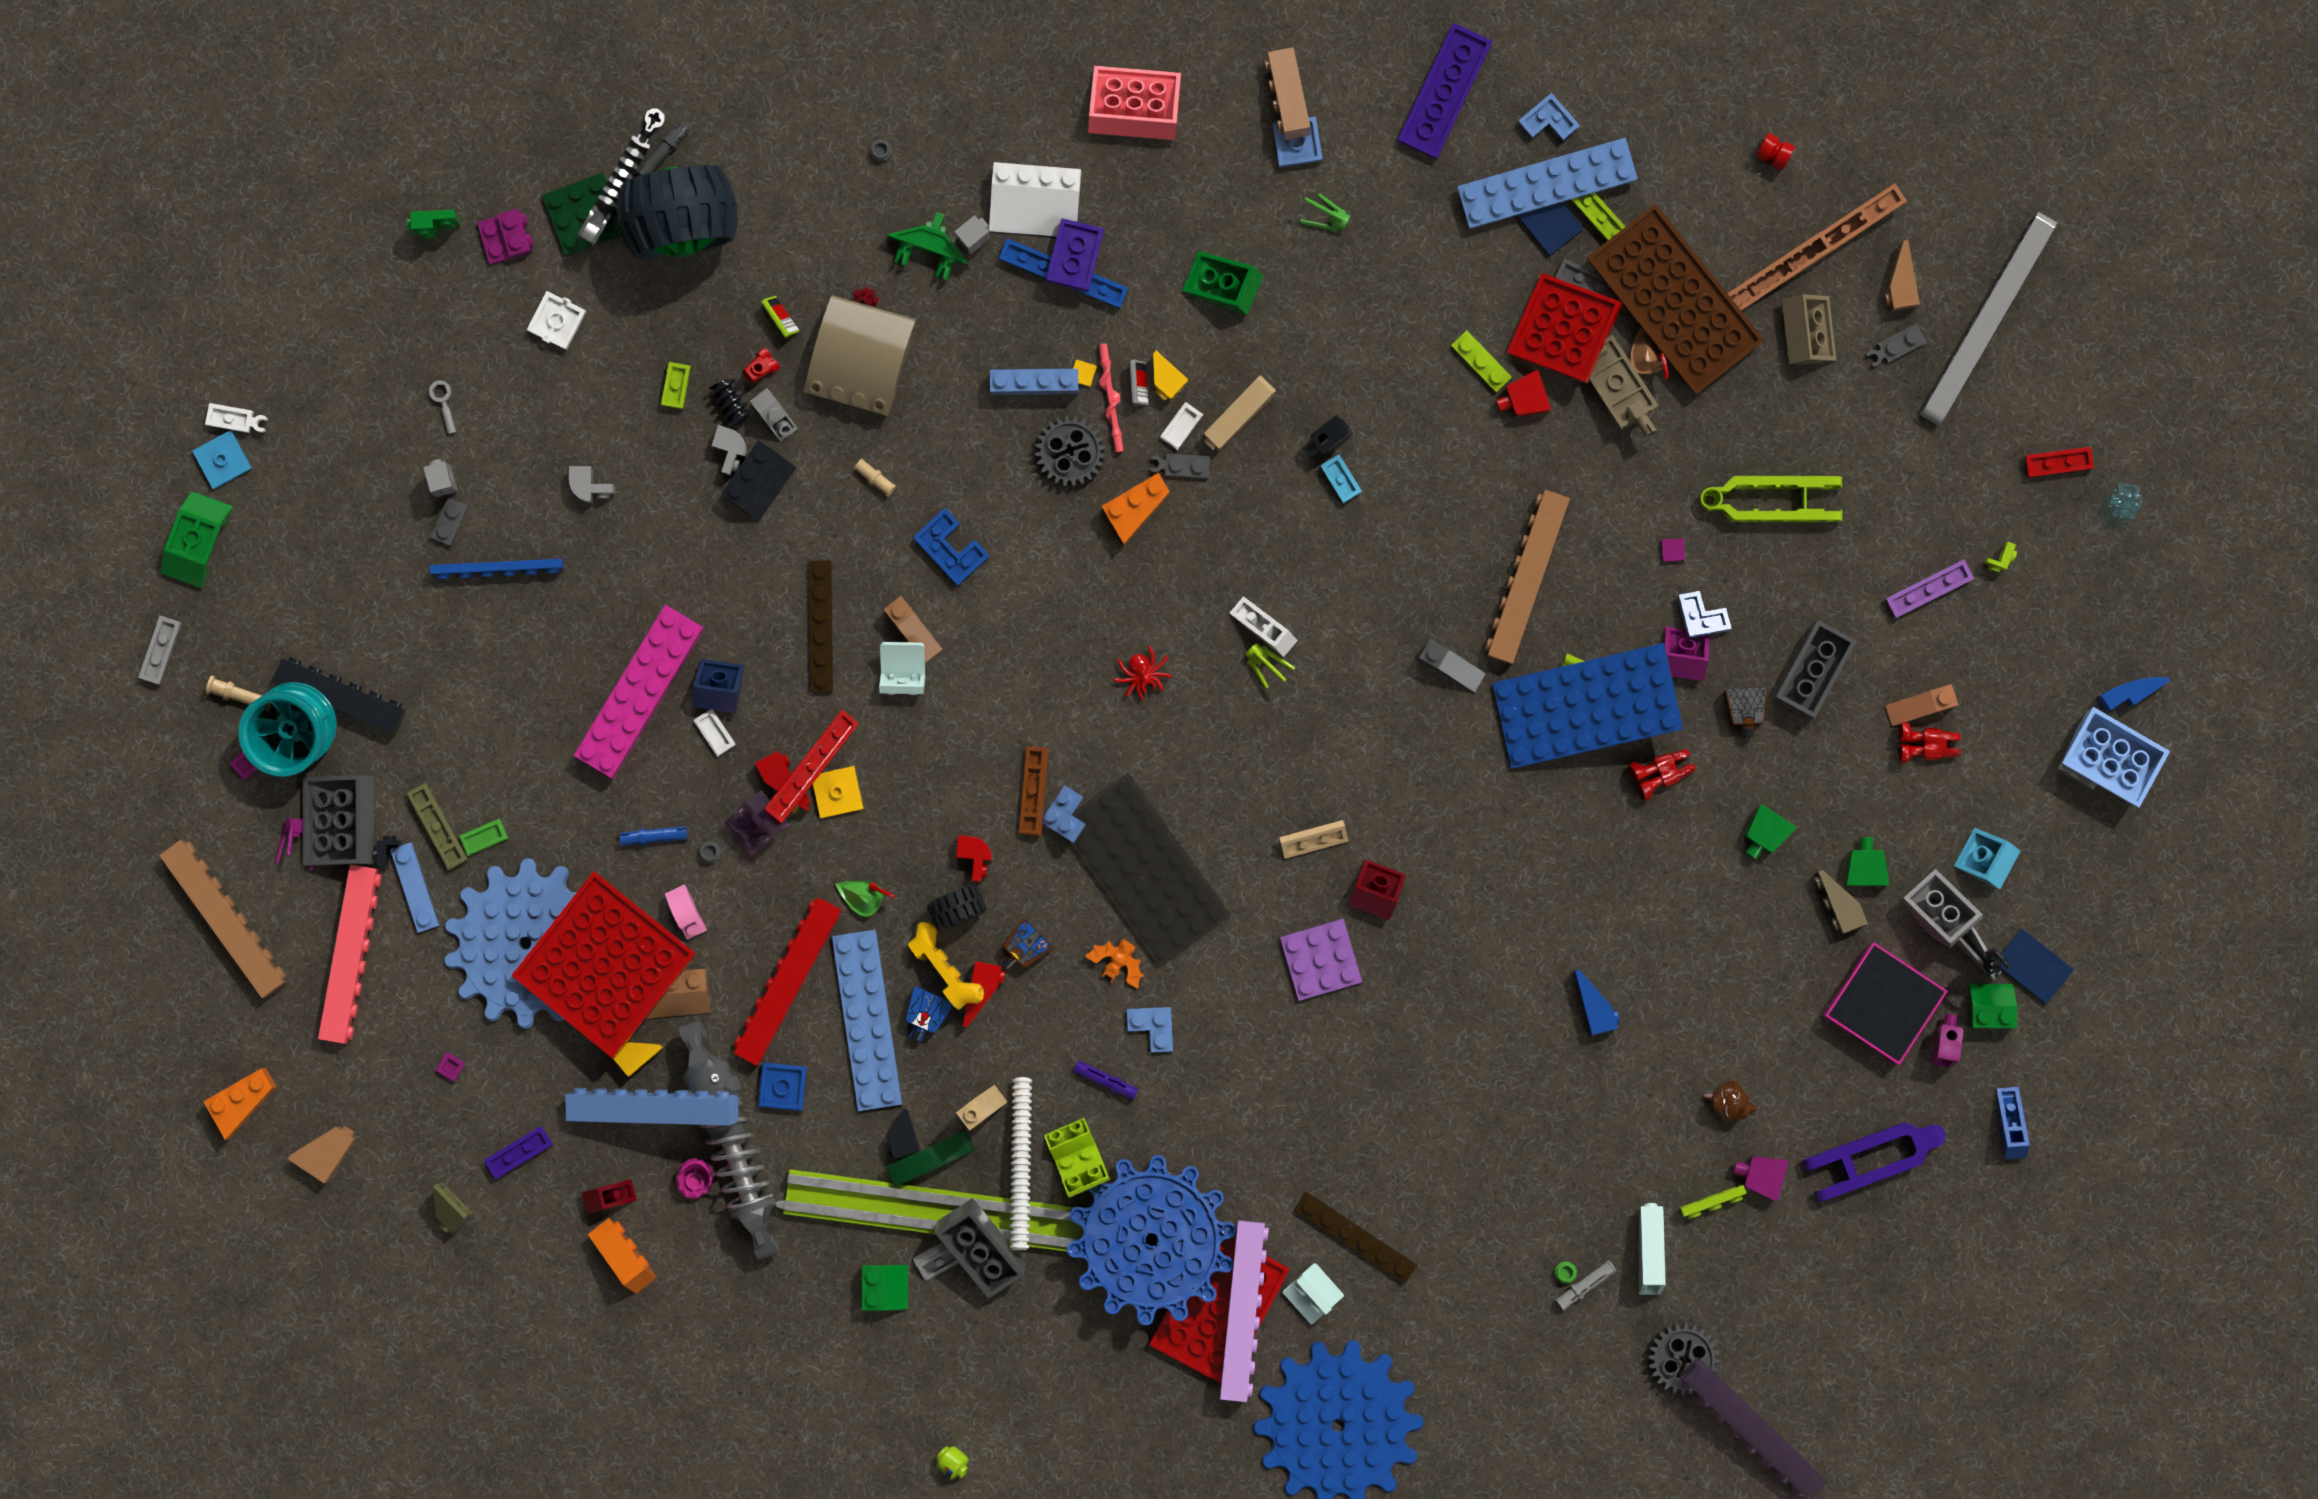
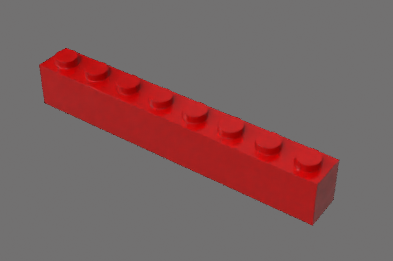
[733,897,843,1066]

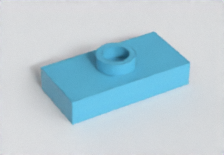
[1320,455,1362,504]

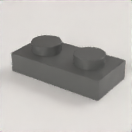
[431,497,469,546]

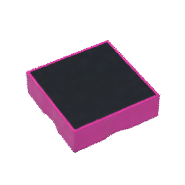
[1822,942,1948,1065]

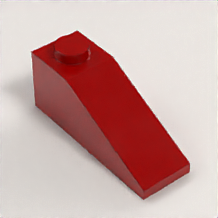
[963,961,1005,1027]

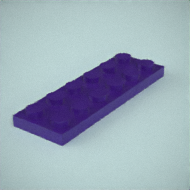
[1397,23,1493,160]

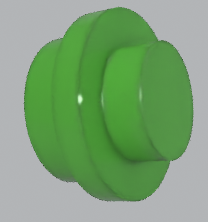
[1555,1261,1577,1284]

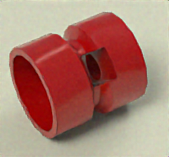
[1755,132,1796,171]

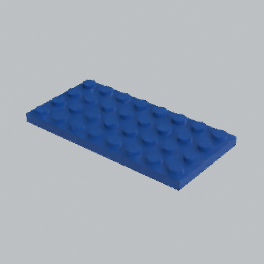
[1493,643,1684,769]

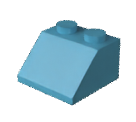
[1954,828,2020,889]

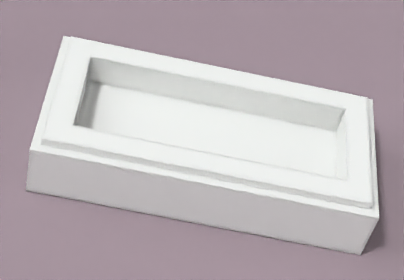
[1160,402,1203,450]
[693,709,736,757]

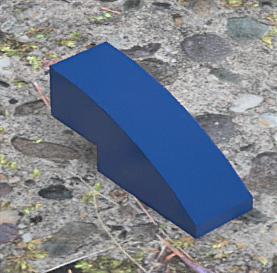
[2097,677,2170,711]

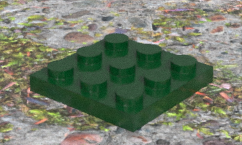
[542,172,622,256]

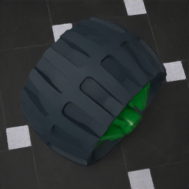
[617,165,737,259]

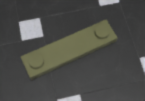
[406,783,468,870]

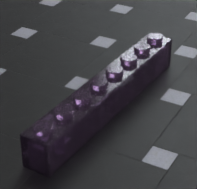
[1679,1357,1828,1499]

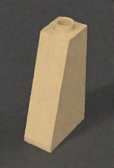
[1204,375,1276,451]
[956,1085,1007,1131]

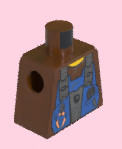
[1000,918,1054,971]

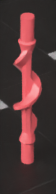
[1098,344,1124,453]

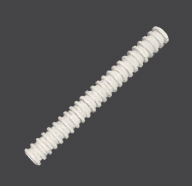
[1010,1077,1032,1251]

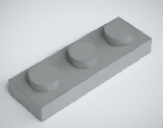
[138,615,182,685]

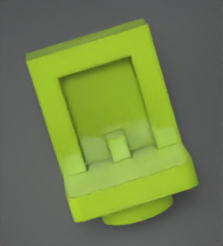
[1983,542,2017,573]

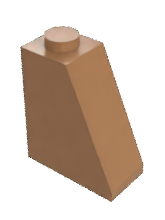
[288,1125,358,1184]

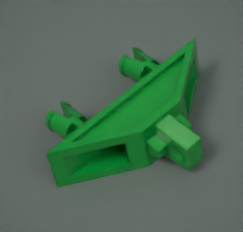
[886,212,969,281]

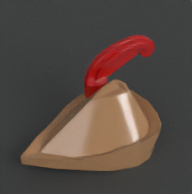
[1630,327,1669,381]

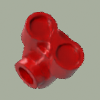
[742,348,780,383]

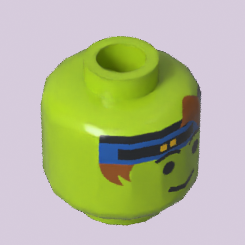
[936,1446,969,1480]

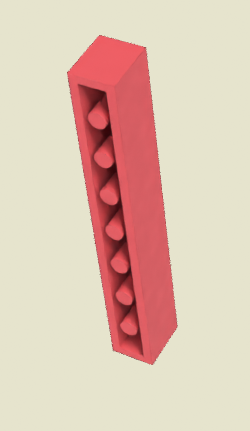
[318,865,382,1044]

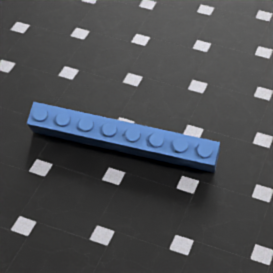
[565,1088,739,1126]

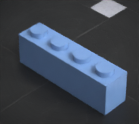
[990,369,1079,395]

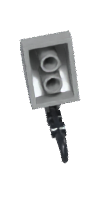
[1903,869,2009,981]

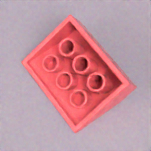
[1088,66,1181,140]

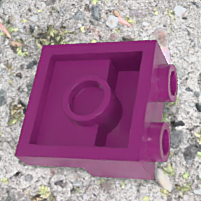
[477,208,534,265]

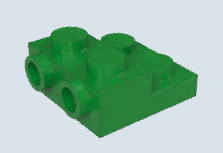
[407,210,461,240]

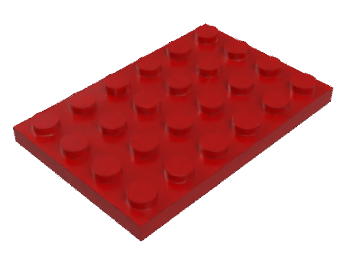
[1149,1238,1290,1383]

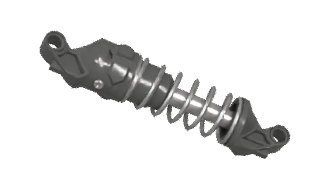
[679,1020,780,1260]

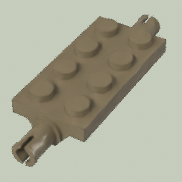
[1589,335,1659,438]

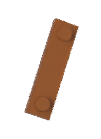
[1019,746,1049,836]

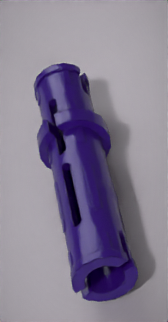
[1073,1060,1139,1101]

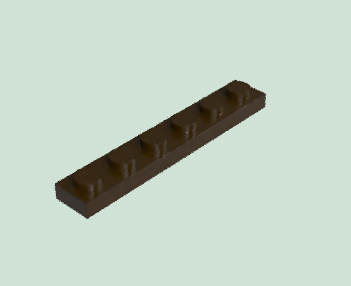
[809,560,833,692]
[1294,1192,1417,1283]

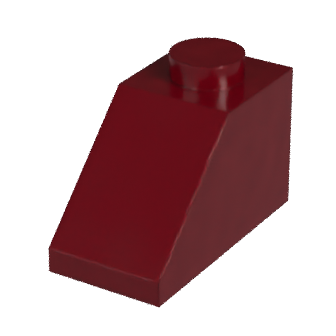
[581,1179,637,1214]

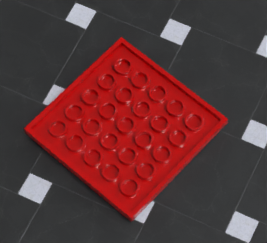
[511,871,697,1058]

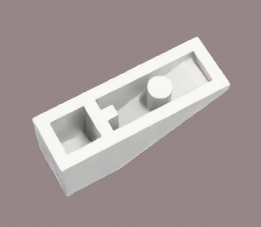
[1230,596,1298,657]

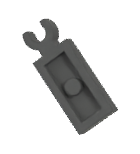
[1866,323,1927,367]
[1150,454,1210,479]

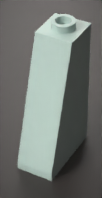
[1639,1203,1666,1295]

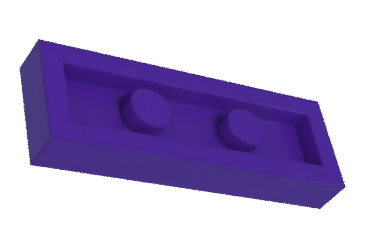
[484,1126,553,1179]

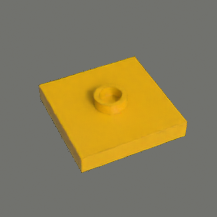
[813,766,864,818]

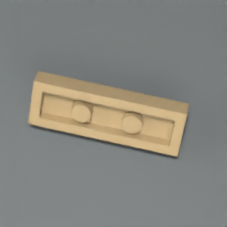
[1279,820,1348,859]

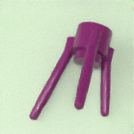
[275,818,313,871]

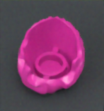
[676,1158,713,1199]

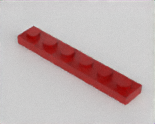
[762,710,859,824]

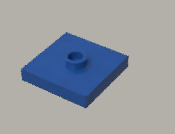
[758,1062,807,1111]

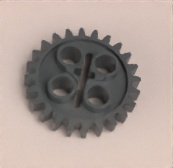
[1035,416,1106,487]
[1648,1322,1721,1395]

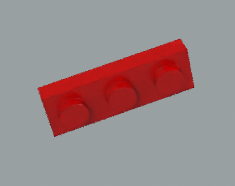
[2024,447,2094,478]

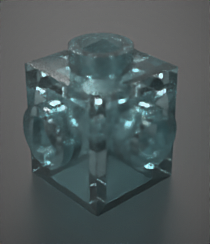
[2109,482,2142,519]

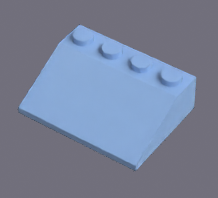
[2061,707,2170,808]

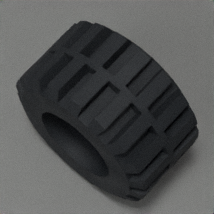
[926,884,987,931]

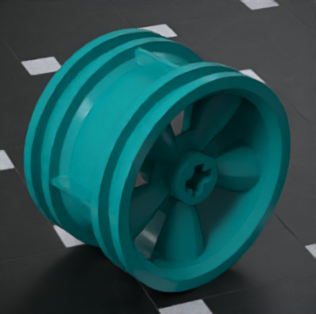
[238,682,337,776]

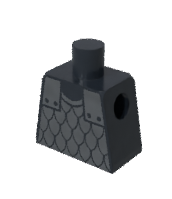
[1303,415,1353,458]

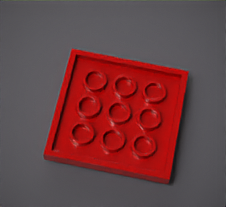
[1507,273,1622,384]

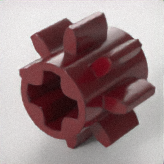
[851,286,880,308]

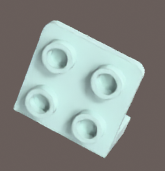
[879,642,925,695]

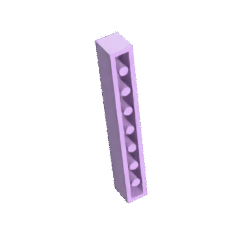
[1220,1220,1269,1402]

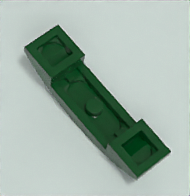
[886,1130,975,1187]

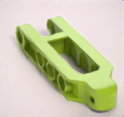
[1699,476,1842,522]

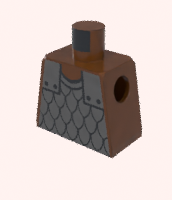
[1723,688,1768,738]

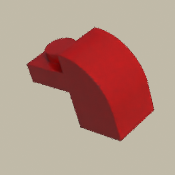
[956,835,992,882]

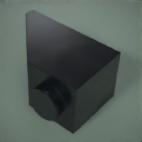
[885,1108,921,1159]

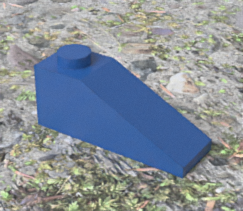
[1574,970,1620,1035]
[1996,1087,2030,1159]

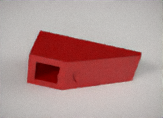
[755,751,812,812]

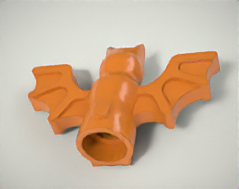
[1085,938,1143,988]

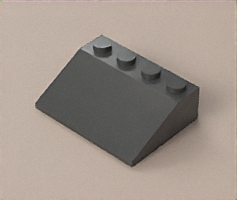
[303,775,374,866]

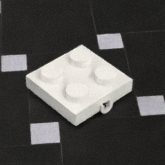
[527,291,586,350]

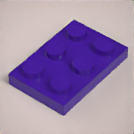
[1046,218,1104,292]

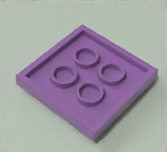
[1280,919,1362,1001]

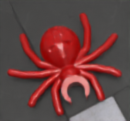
[1113,646,1171,700]

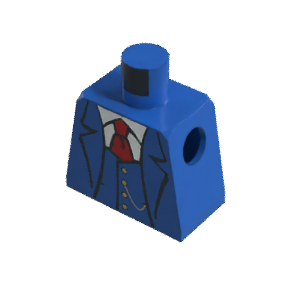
[906,986,953,1042]

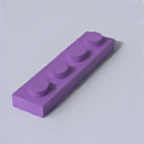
[1885,560,1974,618]

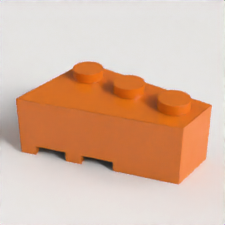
[1102,473,1170,546]
[203,1068,277,1140]
[588,1218,657,1294]

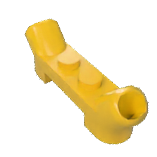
[908,922,984,1010]

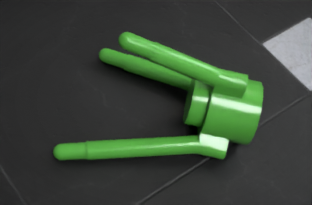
[1299,193,1350,233]

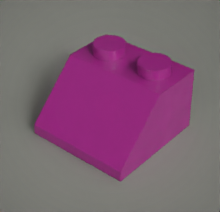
[1664,627,1709,681]

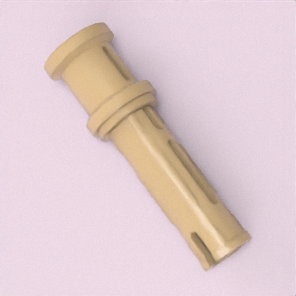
[205,675,272,712]

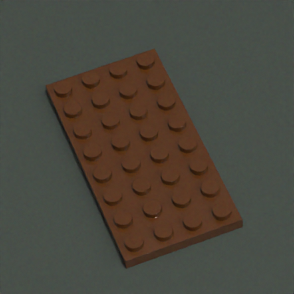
[1586,204,1764,395]

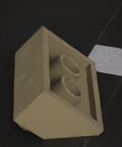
[1782,294,1837,365]

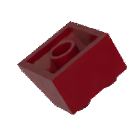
[1348,859,1406,920]

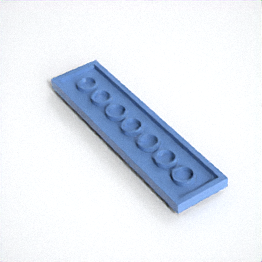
[1457,138,1638,229]
[832,930,902,1111]

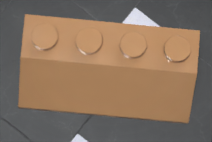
[646,969,711,1019]

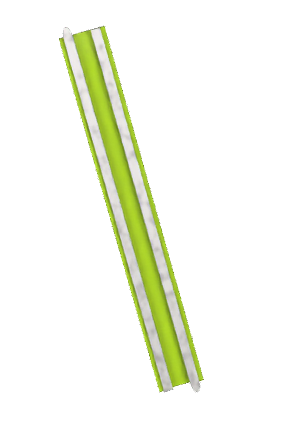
[776,1169,1084,1251]

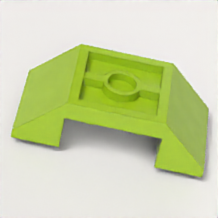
[1044,1118,1110,1198]

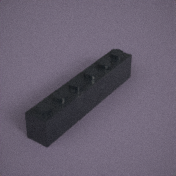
[271,657,407,734]

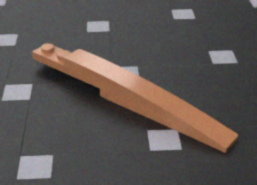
[1727,183,1907,311]

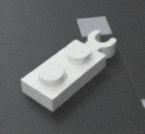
[205,403,268,433]

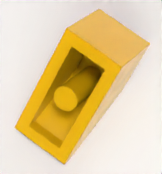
[1153,350,1188,402]
[613,1042,664,1077]

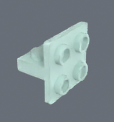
[1283,1263,1344,1324]

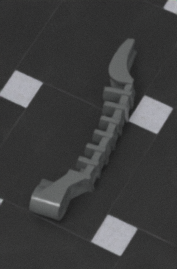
[577,108,665,246]

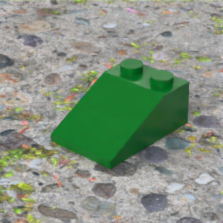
[1182,251,1264,315]

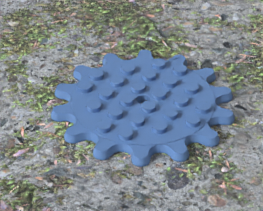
[444,858,577,1029]

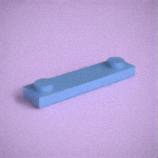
[390,842,440,933]

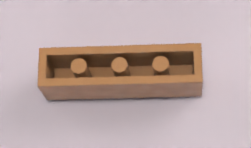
[1264,47,1310,140]

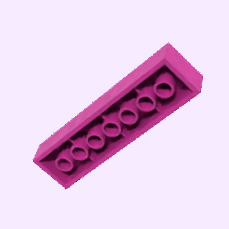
[574,605,705,779]

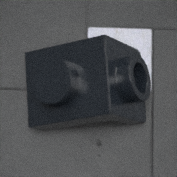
[373,836,402,868]

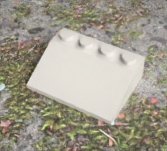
[989,162,1081,237]

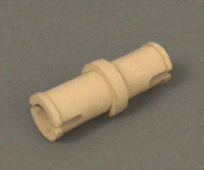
[854,459,896,497]

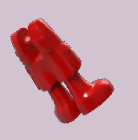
[1898,722,1961,764]
[1628,749,1696,802]

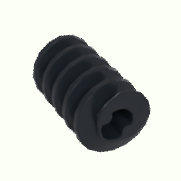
[709,379,752,428]

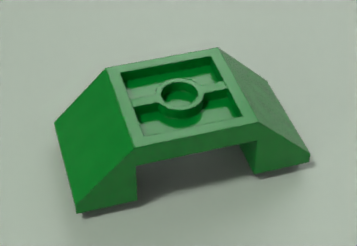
[161,492,233,589]

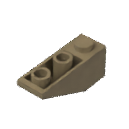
[1814,870,1868,934]

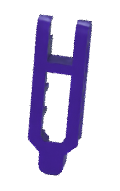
[1801,1122,1945,1202]

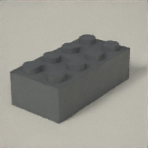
[1773,620,1857,720]
[935,1198,1026,1298]

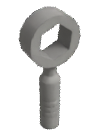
[429,380,456,435]

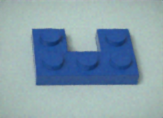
[913,508,990,586]

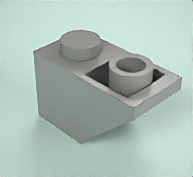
[750,388,798,442]

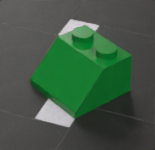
[1969,984,2017,1028]
[862,1264,908,1310]

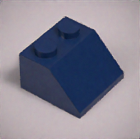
[692,659,744,713]

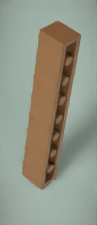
[1485,490,1570,665]
[159,840,287,998]

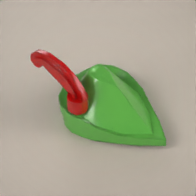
[835,881,896,917]

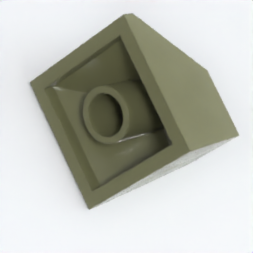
[433,1182,474,1233]

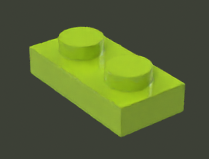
[661,362,691,409]

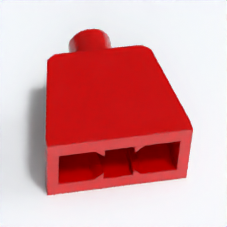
[1496,370,1551,417]

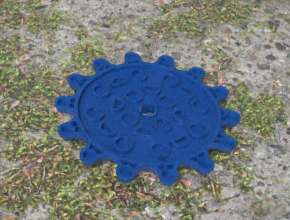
[1067,1155,1236,1325]
[1252,1340,1424,1499]

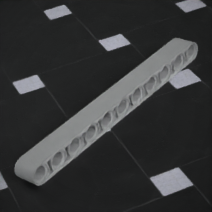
[1920,212,2057,426]

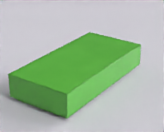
[459,818,509,856]

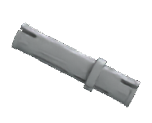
[1555,1260,1617,1311]

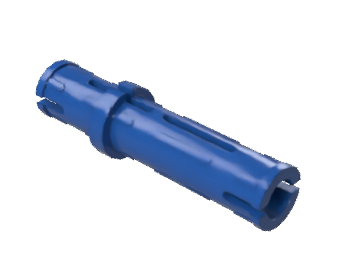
[620,826,687,846]

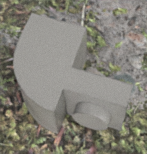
[712,425,748,477]
[569,466,615,504]

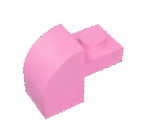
[665,884,707,940]

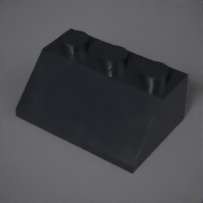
[721,440,796,521]

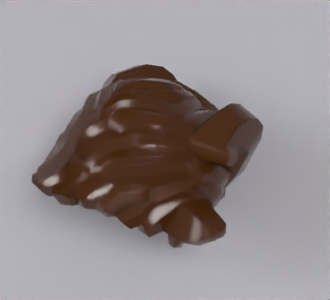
[1703,1080,1757,1123]

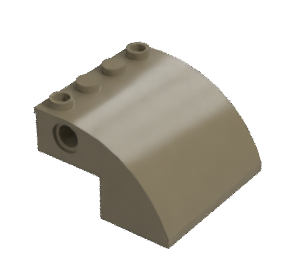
[804,295,916,416]

